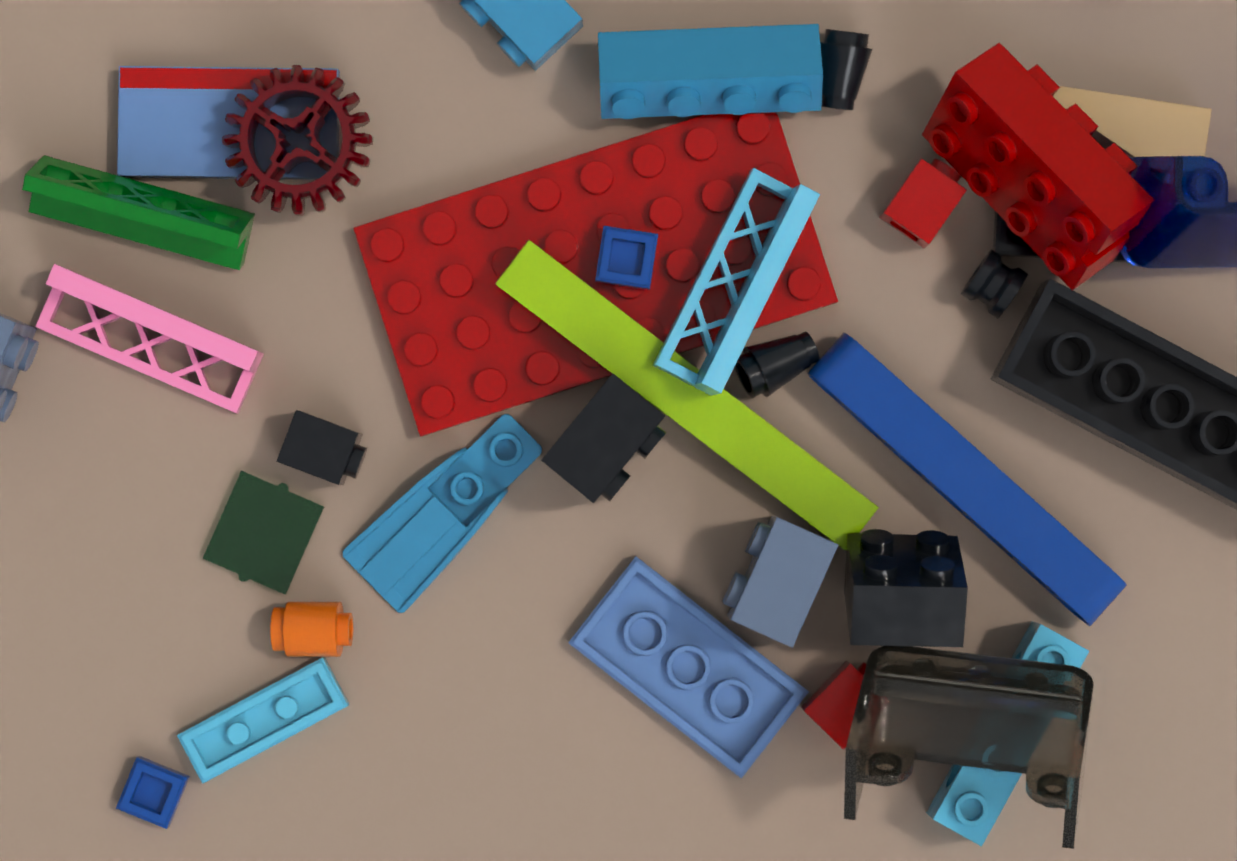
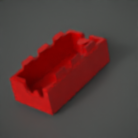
[922,43,1154,291]

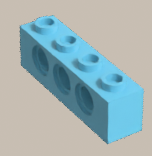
[926,621,1089,847]

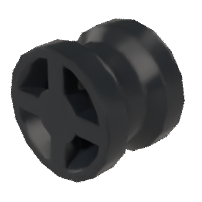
[961,249,1028,319]

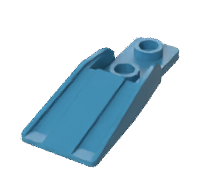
[343,414,542,613]

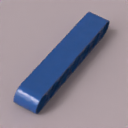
[807,332,1127,626]

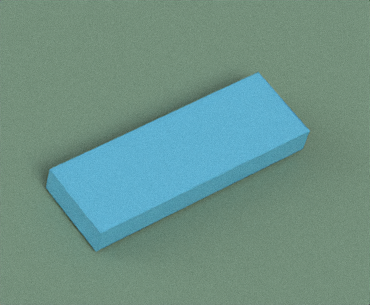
[177,657,350,784]

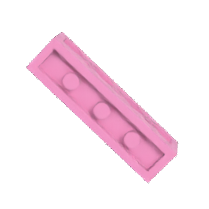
[35,264,264,414]

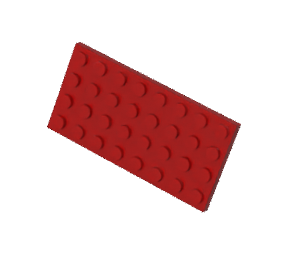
[353,112,838,437]

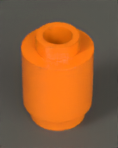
[270,602,354,657]

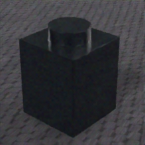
[276,410,367,485]

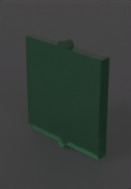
[203,470,325,595]

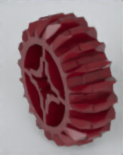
[222,65,373,216]

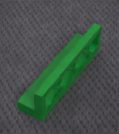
[22,155,255,270]

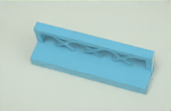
[653,168,820,396]

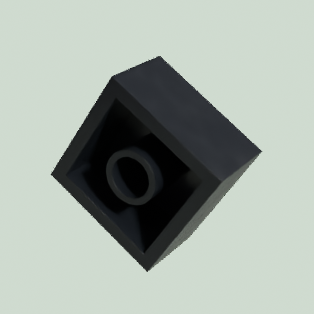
[541,373,666,503]
[844,529,968,647]

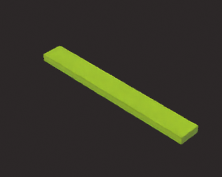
[495,239,879,551]

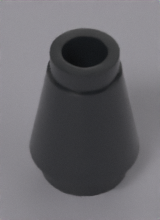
[820,29,873,110]
[735,331,820,398]

